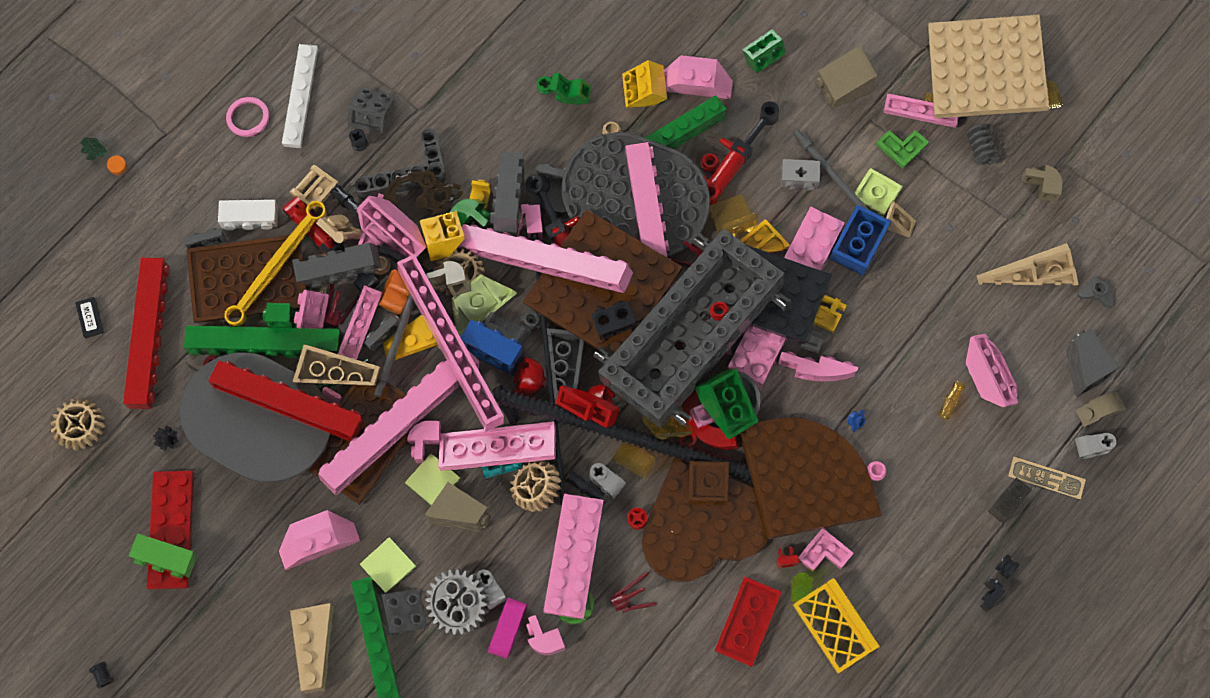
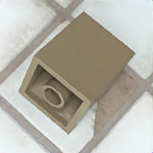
[816,46,877,109]
[425,482,491,532]

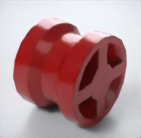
[628,508,647,530]

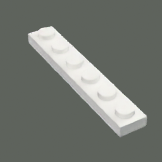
[282,44,318,148]

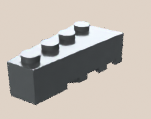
[490,152,524,233]
[292,242,381,289]
[547,328,586,407]

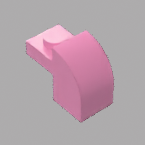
[407,421,441,463]
[526,615,565,655]

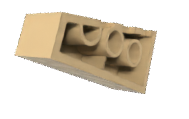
[293,344,381,386]
[290,603,334,694]

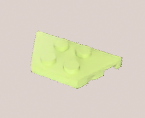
[451,274,517,337]

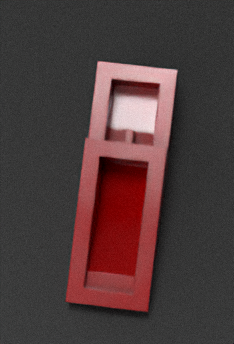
[556,385,620,428]

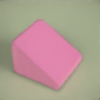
[322,387,342,404]

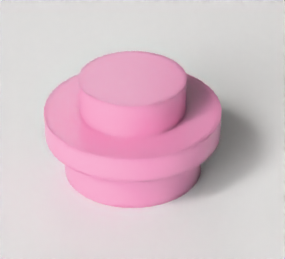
[867,461,886,481]

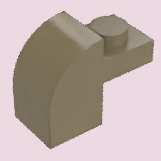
[1021,165,1063,202]
[426,261,471,297]
[1076,392,1126,427]

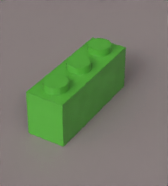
[129,533,198,579]

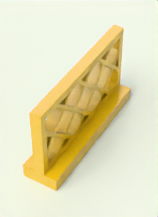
[793,578,880,674]

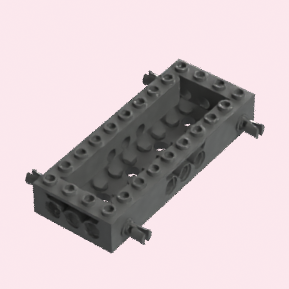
[593,229,792,429]

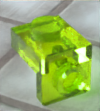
[791,573,813,604]

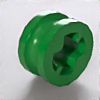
[537,76,552,95]

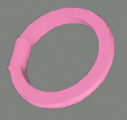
[226,97,269,137]

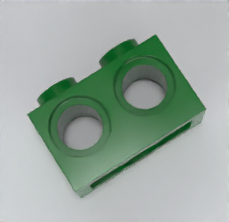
[742,30,786,73]
[263,303,296,328]

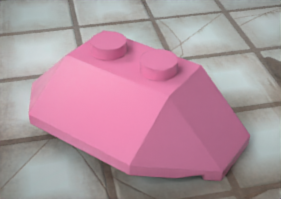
[664,56,733,99]
[357,195,427,257]
[966,334,1018,407]
[279,510,360,570]

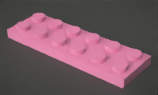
[438,422,556,471]
[543,494,603,620]

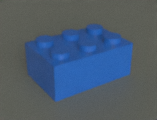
[830,205,891,276]
[460,320,524,377]

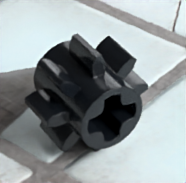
[153,425,179,451]

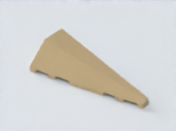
[977,243,1079,285]

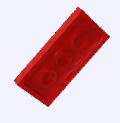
[714,576,781,667]

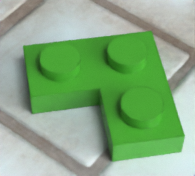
[876,130,929,169]

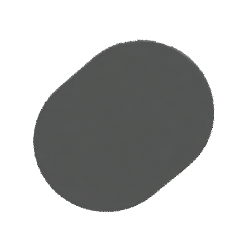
[562,132,710,257]
[180,353,331,483]

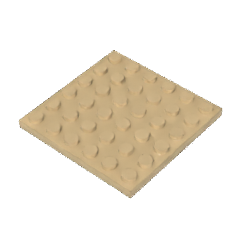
[928,15,1049,118]

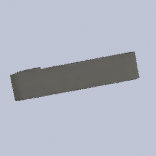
[354,129,446,199]

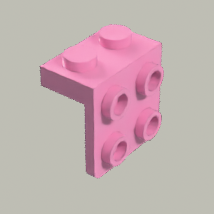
[294,290,330,329]

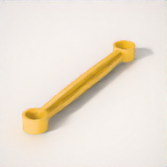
[224,201,327,327]

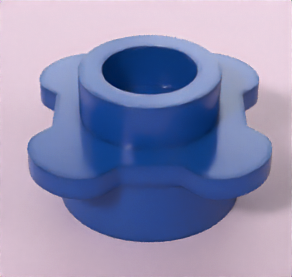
[848,410,866,432]

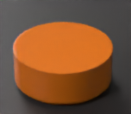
[107,156,127,175]

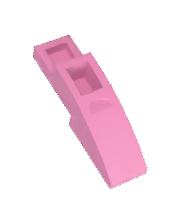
[778,351,858,381]

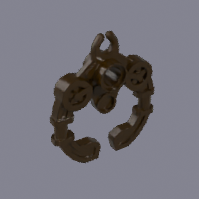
[383,170,463,236]

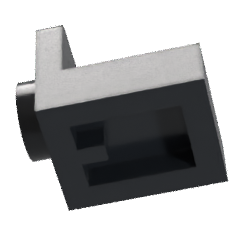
[980,578,1005,611]

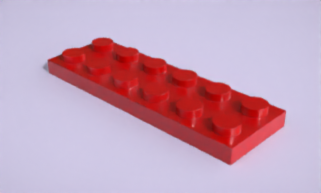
[147,471,194,590]

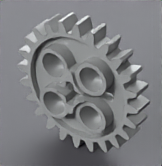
[425,569,490,635]

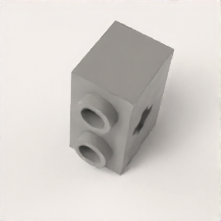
[781,159,820,190]

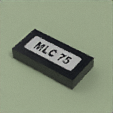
[75,297,104,339]

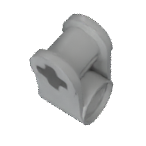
[1075,433,1116,459]
[589,463,626,499]
[475,570,507,610]

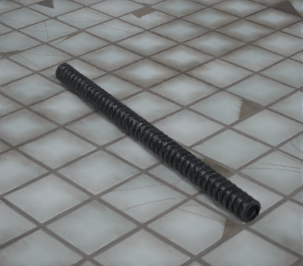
[493,386,753,483]

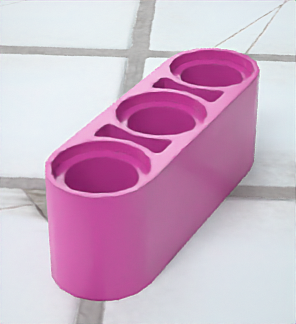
[488,597,527,659]

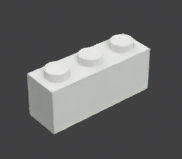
[218,200,279,230]

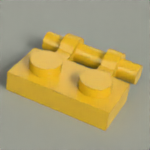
[813,295,847,333]

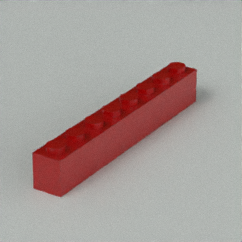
[123,257,170,409]
[208,360,363,442]

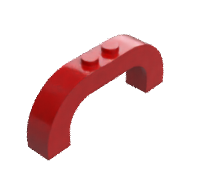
[681,352,739,450]

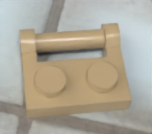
[289,165,339,212]
[316,214,363,243]

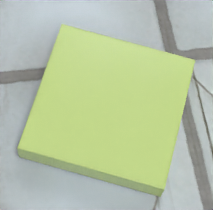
[855,168,903,217]
[405,454,461,505]
[360,537,416,594]

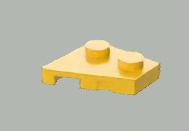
[740,219,790,253]

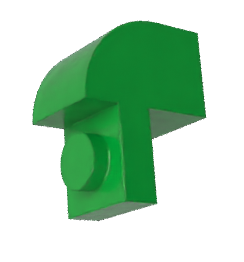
[550,73,592,105]
[449,199,493,227]

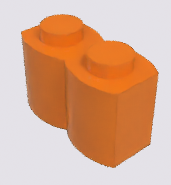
[378,269,410,315]

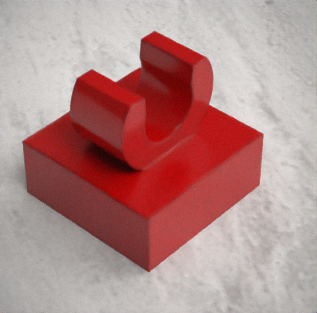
[776,547,799,569]

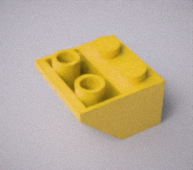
[622,60,667,108]
[420,211,465,261]

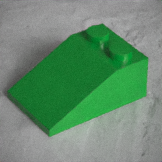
[694,369,759,439]

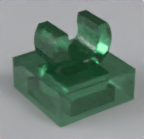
[80,137,107,160]

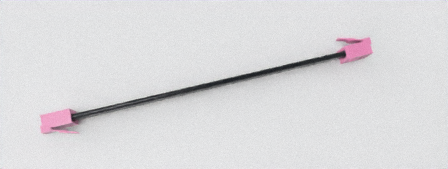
[517,204,565,509]

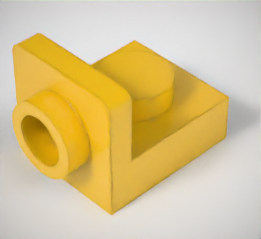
[469,180,492,210]

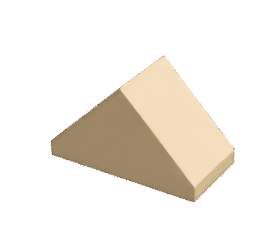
[886,202,916,237]

